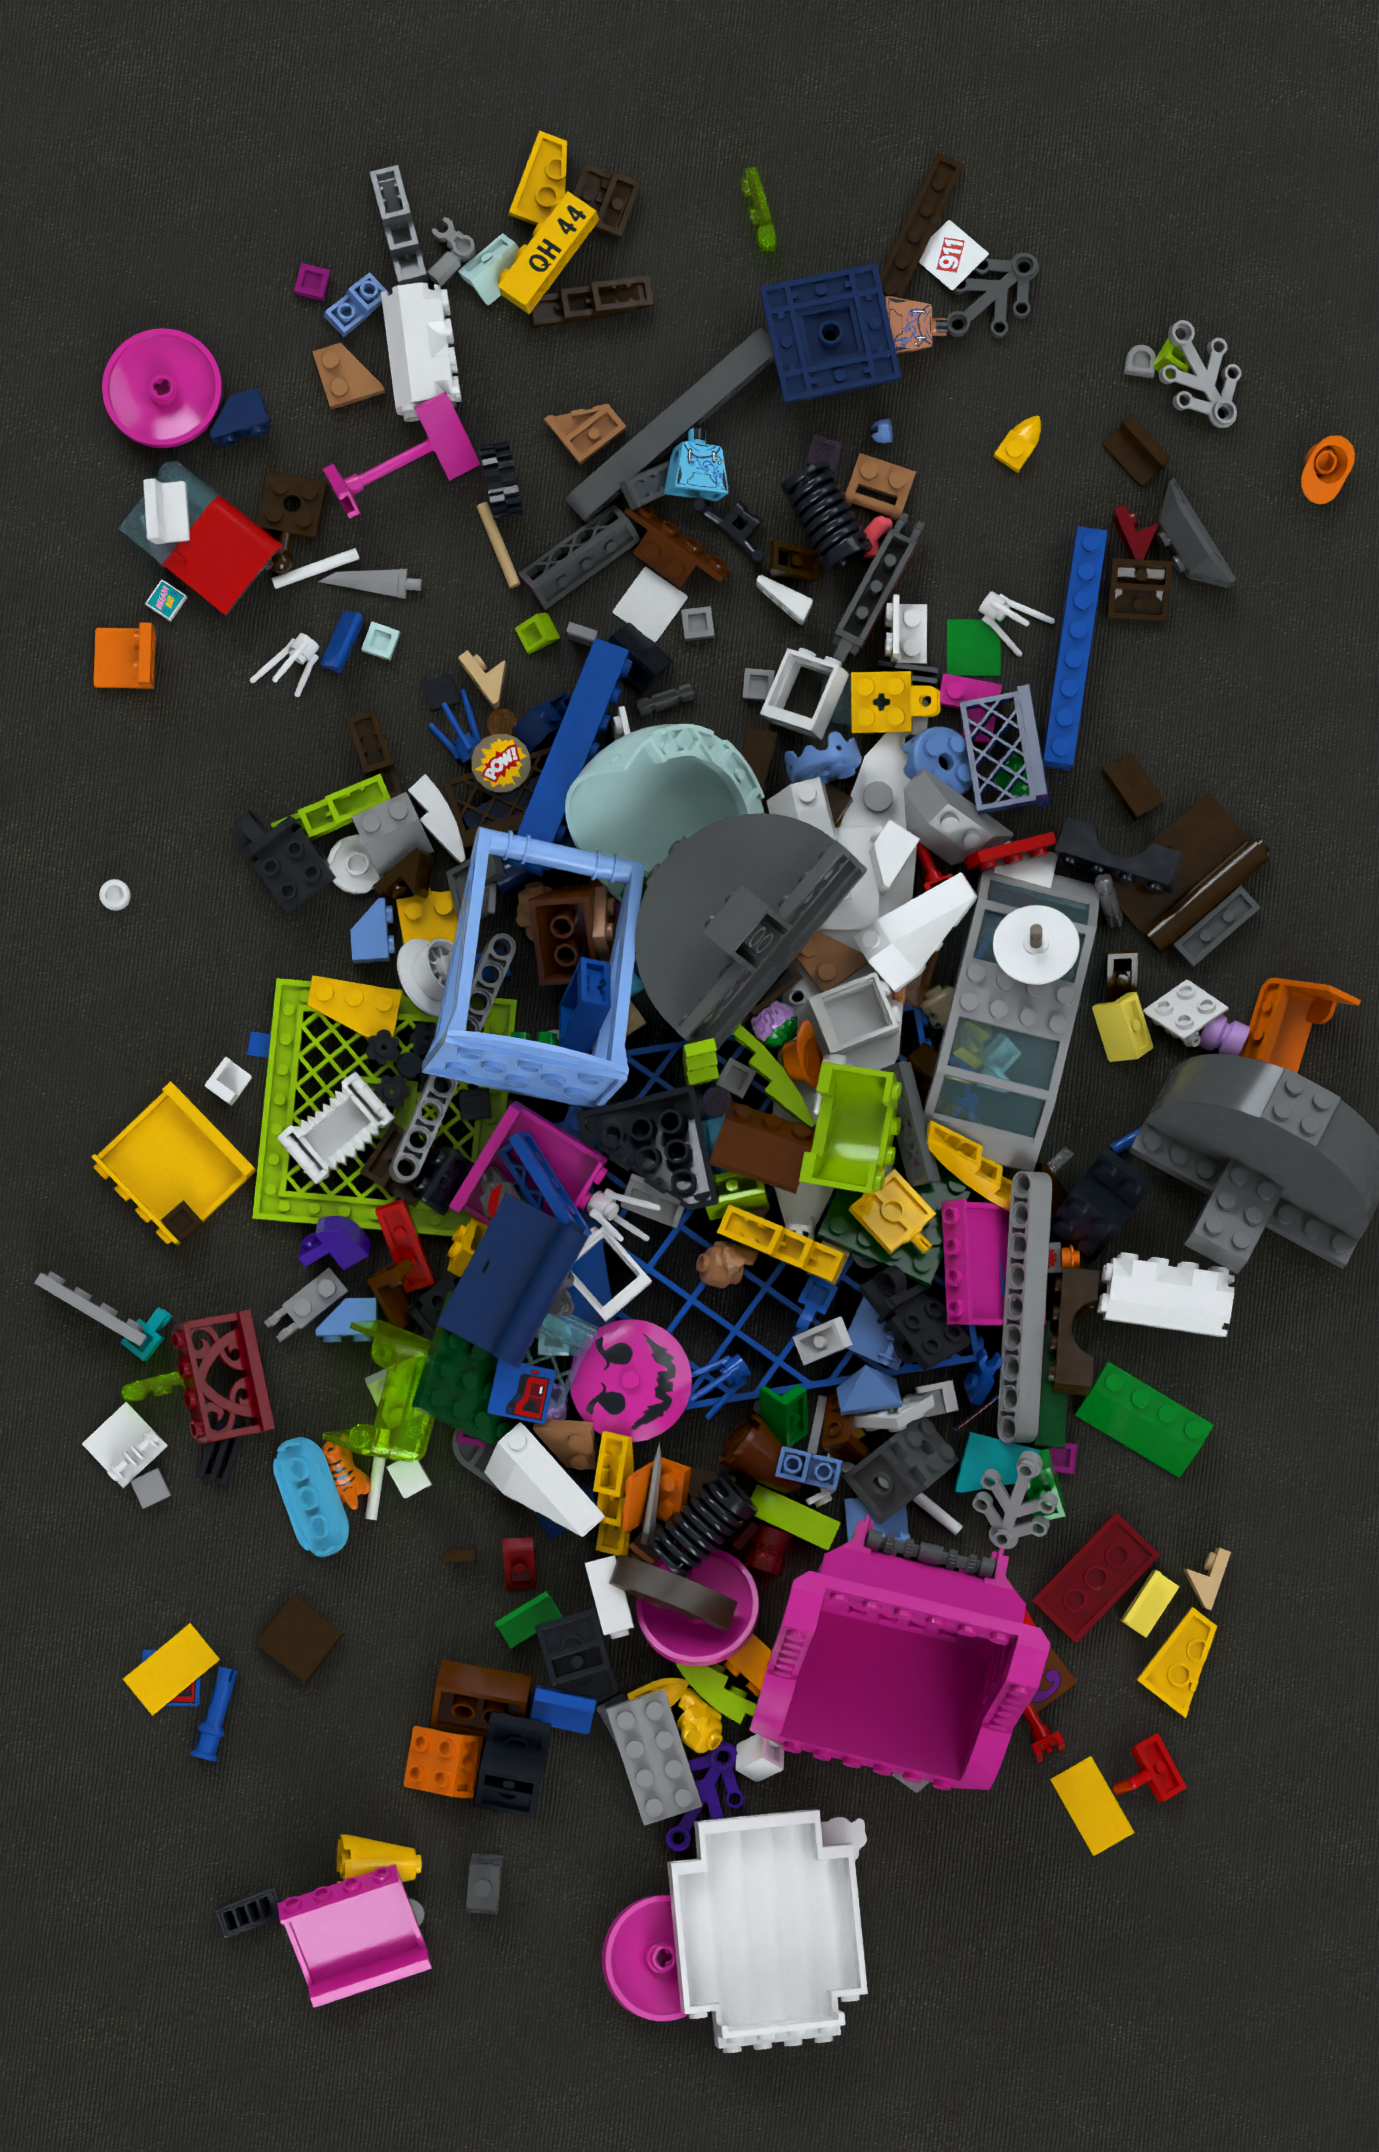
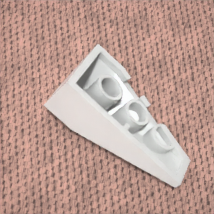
[767,777,851,901]
[853,873,978,992]
[484,1422,606,1537]

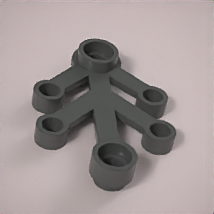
[947,253,1039,338]

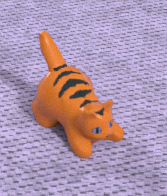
[322,1438,371,1510]

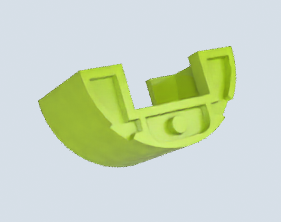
[799,1061,902,1194]

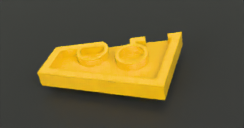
[508,130,567,226]
[307,975,403,1048]
[1136,1607,1217,1718]

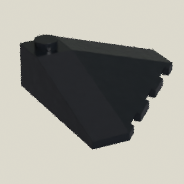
[577,1085,720,1211]

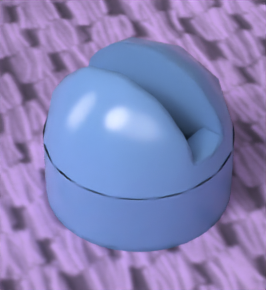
[871,418,893,443]

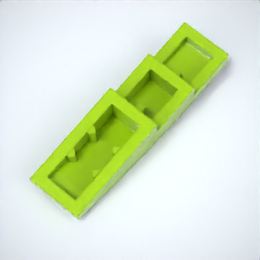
[271,774,391,841]
[733,1024,816,1130]
[683,1038,720,1086]

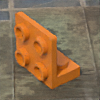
[94,623,156,689]
[621,1457,691,1533]
[404,1726,484,1798]

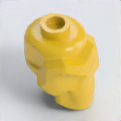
[676,1688,722,1753]

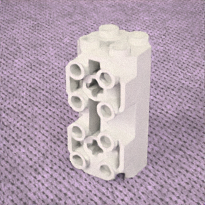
[381,282,462,422]
[1097,1252,1234,1338]

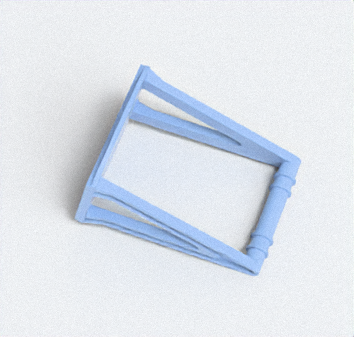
[421,827,645,1109]

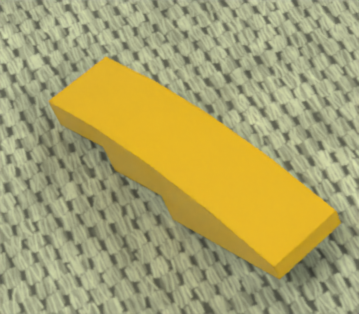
[926,1120,1012,1212]
[717,1205,847,1283]
[593,1431,634,1556]

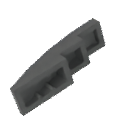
[370,165,428,285]

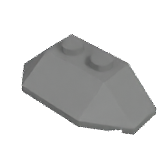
[903,768,1013,865]

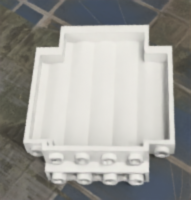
[667,1809,868,2053]

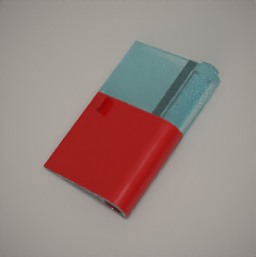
[118,460,285,616]

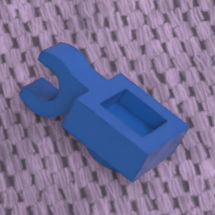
[795,1274,838,1331]
[964,1348,1002,1406]

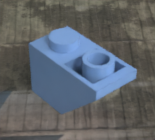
[350,898,395,964]
[316,1298,379,1342]

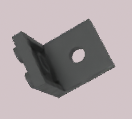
[842,1416,960,1524]

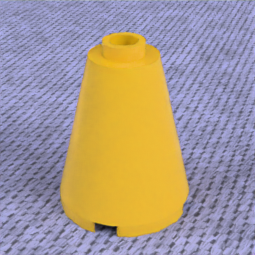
[337,1834,422,1883]

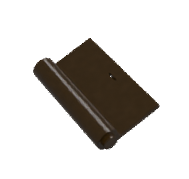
[1111,792,1270,954]

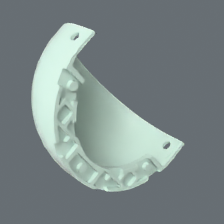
[565,724,765,902]

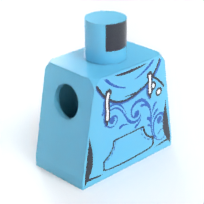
[664,428,728,501]

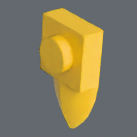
[993,416,1041,473]
[627,1678,689,1707]

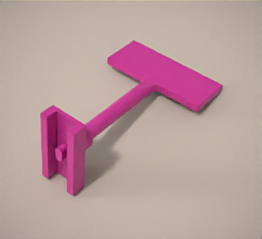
[323,391,481,519]

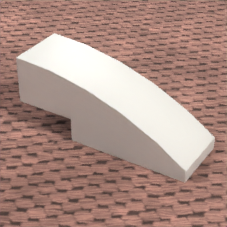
[408,774,466,864]

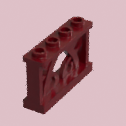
[171,1309,275,1445]

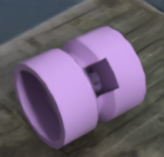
[1198,1014,1251,1056]

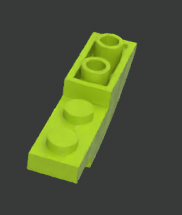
[676,1663,757,1724]

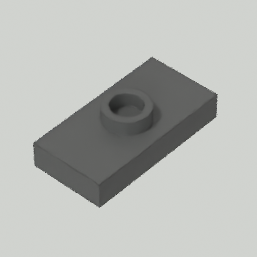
[619,461,669,511]

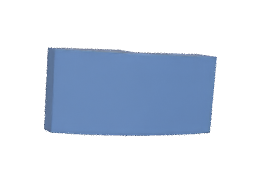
[324,272,390,338]
[775,1446,844,1491]

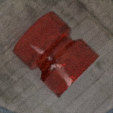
[744,1523,794,1576]

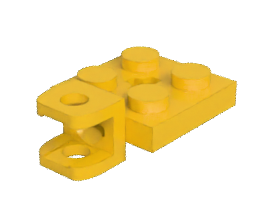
[851,671,941,733]

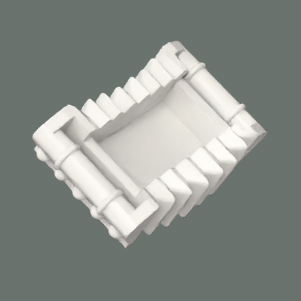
[277,1072,395,1184]

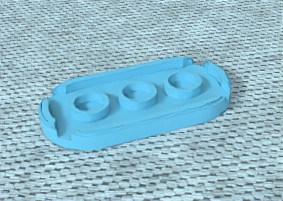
[273,1437,349,1557]

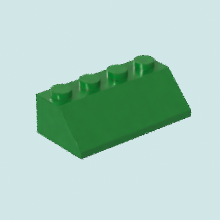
[1075,1362,1214,1478]

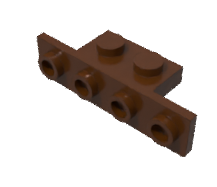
[624,504,731,588]

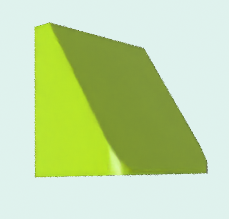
[1153,337,1190,379]
[515,613,560,654]

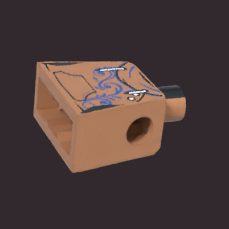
[884,296,948,354]

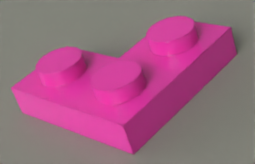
[940,673,1002,744]

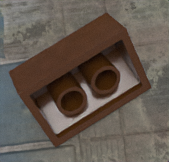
[528,884,600,986]
[709,1101,815,1194]
[430,1659,532,1738]

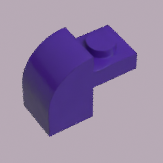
[298,1216,371,1270]

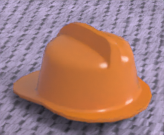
[1301,435,1355,504]
[780,1019,823,1088]

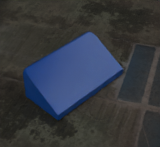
[320,611,364,673]

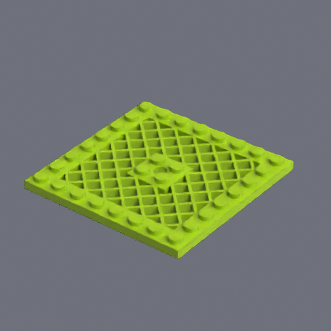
[252,978,517,1237]

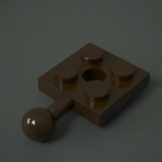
[257,470,327,574]

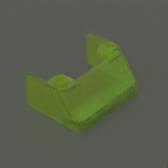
[322,1320,435,1462]

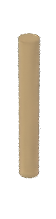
[476,502,521,588]

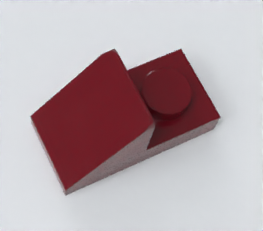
[1111,505,1158,560]
[502,1537,537,1590]

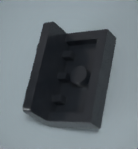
[412,1144,475,1216]

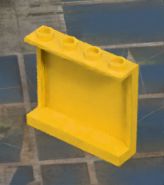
[92,1081,257,1246]

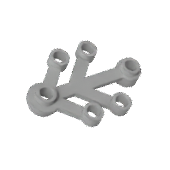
[1159,320,1241,428]
[972,1451,1058,1549]

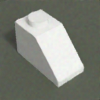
[869,819,920,895]

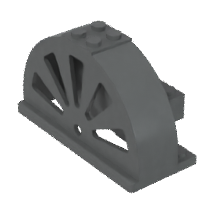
[635,813,867,1052]
[1128,1054,1379,1274]

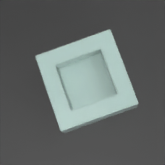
[361,622,400,661]

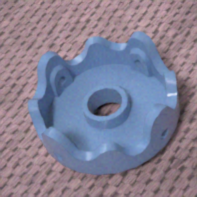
[902,726,973,795]
[785,732,862,785]

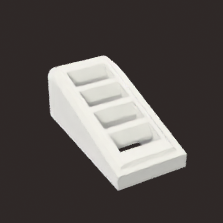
[756,575,813,626]

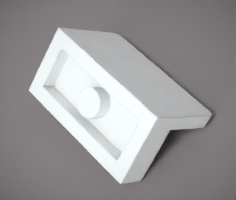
[143,478,190,544]

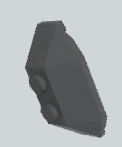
[1156,478,1236,588]

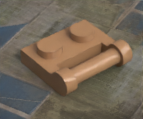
[844,453,916,522]

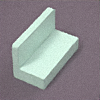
[458,233,519,305]

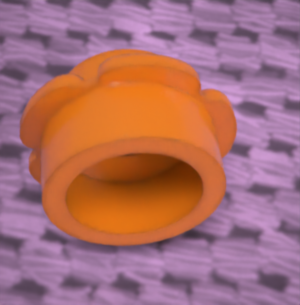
[1061,1245,1080,1272]

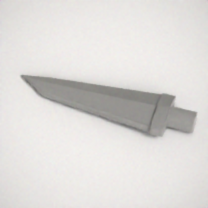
[318,568,422,599]
[641,1443,662,1545]

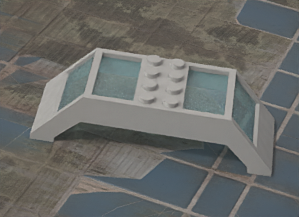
[923,868,1100,1171]

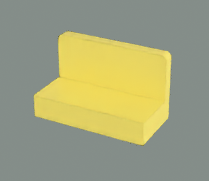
[1092,992,1154,1062]
[1120,1570,1180,1638]

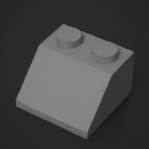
[352,792,434,877]

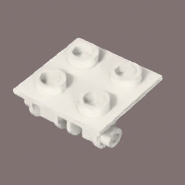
[1143,980,1229,1047]
[82,1402,168,1488]

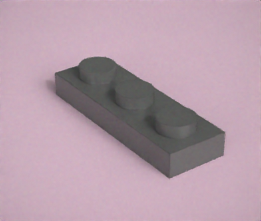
[1172,885,1261,968]

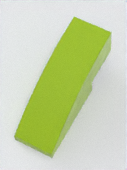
[750,1484,841,1551]

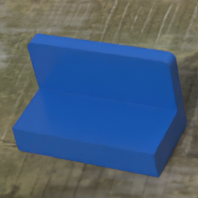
[530,1685,597,1734]

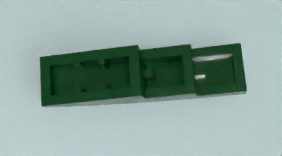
[1034,1321,1067,1449]

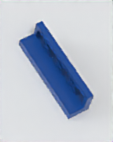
[498,1131,592,1237]

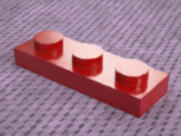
[964,832,1057,872]
[375,1198,436,1293]

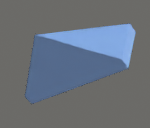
[836,1365,902,1416]

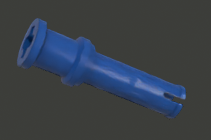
[190,1666,238,1762]

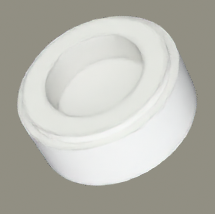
[99,879,131,911]

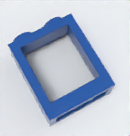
[559,957,611,1054]

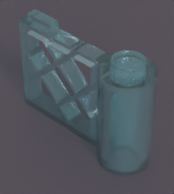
[524,1312,599,1410]

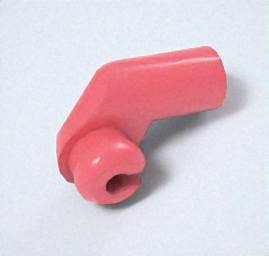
[864,516,893,558]

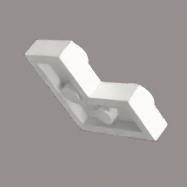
[853,1394,935,1432]

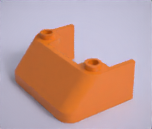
[1240,978,1361,1073]

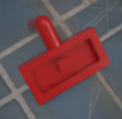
[1113,1733,1187,1803]

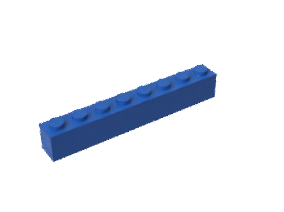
[1042,526,1107,771]
[507,638,633,877]

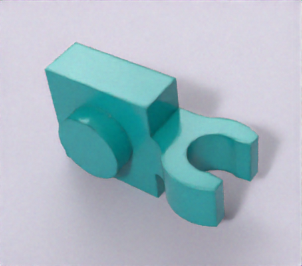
[120,1307,173,1362]

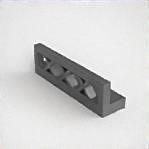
[518,504,641,610]
[879,1061,941,1187]

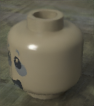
[921,984,965,1030]

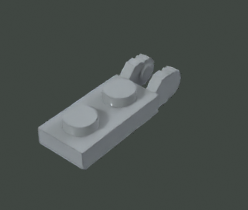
[264,1267,349,1342]

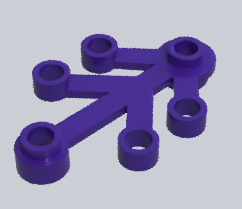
[666,1741,744,1851]

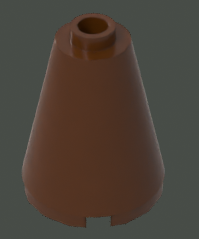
[718,1414,803,1495]

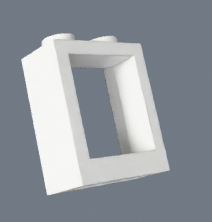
[760,648,849,740]
[808,971,902,1055]
[571,1226,652,1322]
[585,1555,634,1639]

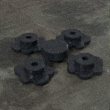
[366,1022,448,1109]

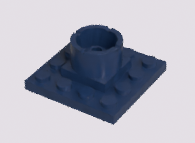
[759,263,902,404]

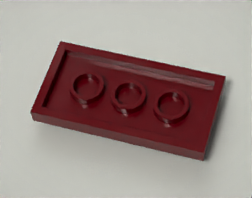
[1031,1512,1160,1644]

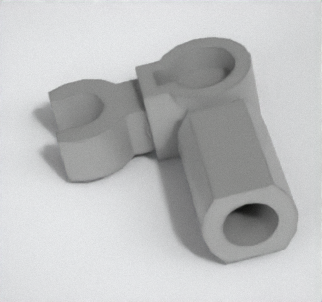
[426,217,476,286]

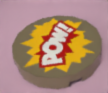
[471,734,531,794]

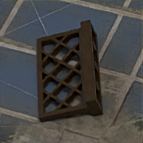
[443,746,566,852]

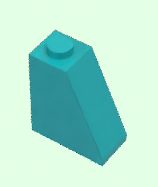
[954,1432,1040,1493]

